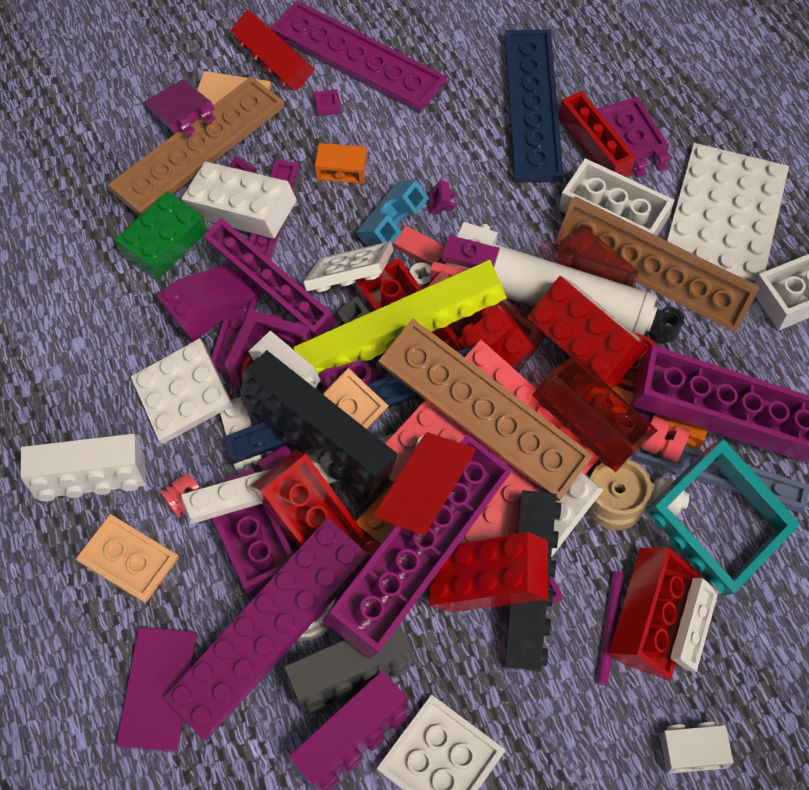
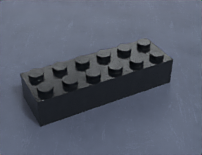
[241,350,398,503]

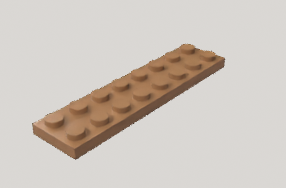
[108,76,285,216]
[555,196,760,332]
[378,318,593,501]

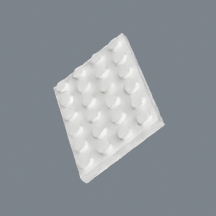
[667,143,789,284]

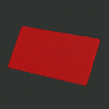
[373,432,476,536]

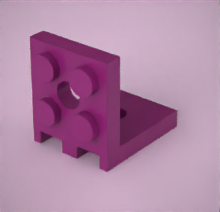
[225,310,311,390]

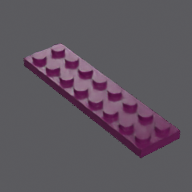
[271,1,446,113]
[164,518,371,741]

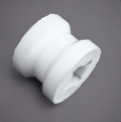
[410,262,432,290]

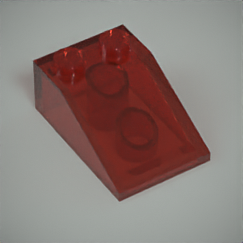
[556,224,639,288]

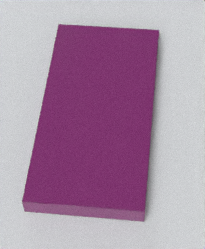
[116,627,198,753]

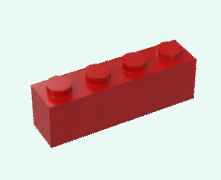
[230,9,315,90]
[559,91,636,177]

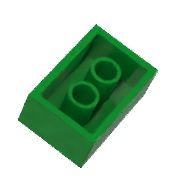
[115,191,207,281]

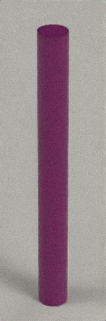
[596,571,624,686]

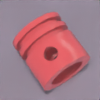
[159,472,200,519]

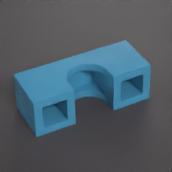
[356,180,429,247]

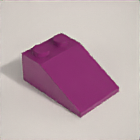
[157,264,255,342]

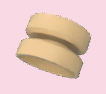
[587,458,652,530]

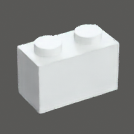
[660,722,733,774]

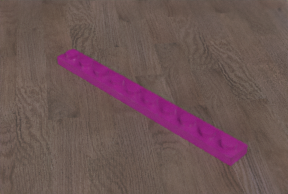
[211,159,300,374]

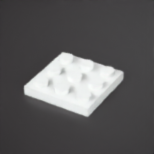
[304,241,393,292]
[131,339,233,443]
[377,695,506,790]

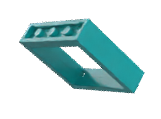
[645,439,801,595]

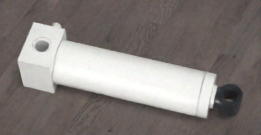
[446,222,684,342]

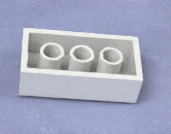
[559,158,674,236]
[181,161,297,239]
[755,254,809,331]
[21,434,146,501]

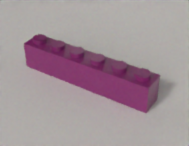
[204,218,338,337]

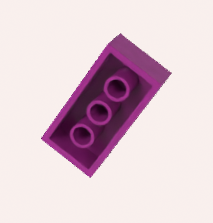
[212,468,294,600]
[289,671,408,790]

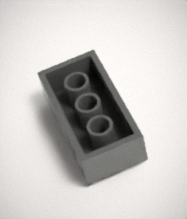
[285,625,412,715]

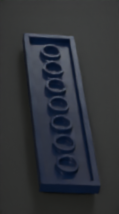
[505,29,564,182]

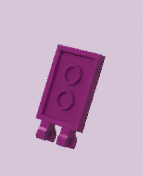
[144,79,216,136]
[597,97,670,178]

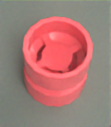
[640,416,691,464]

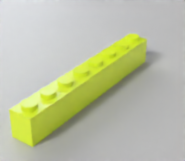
[293,260,507,375]

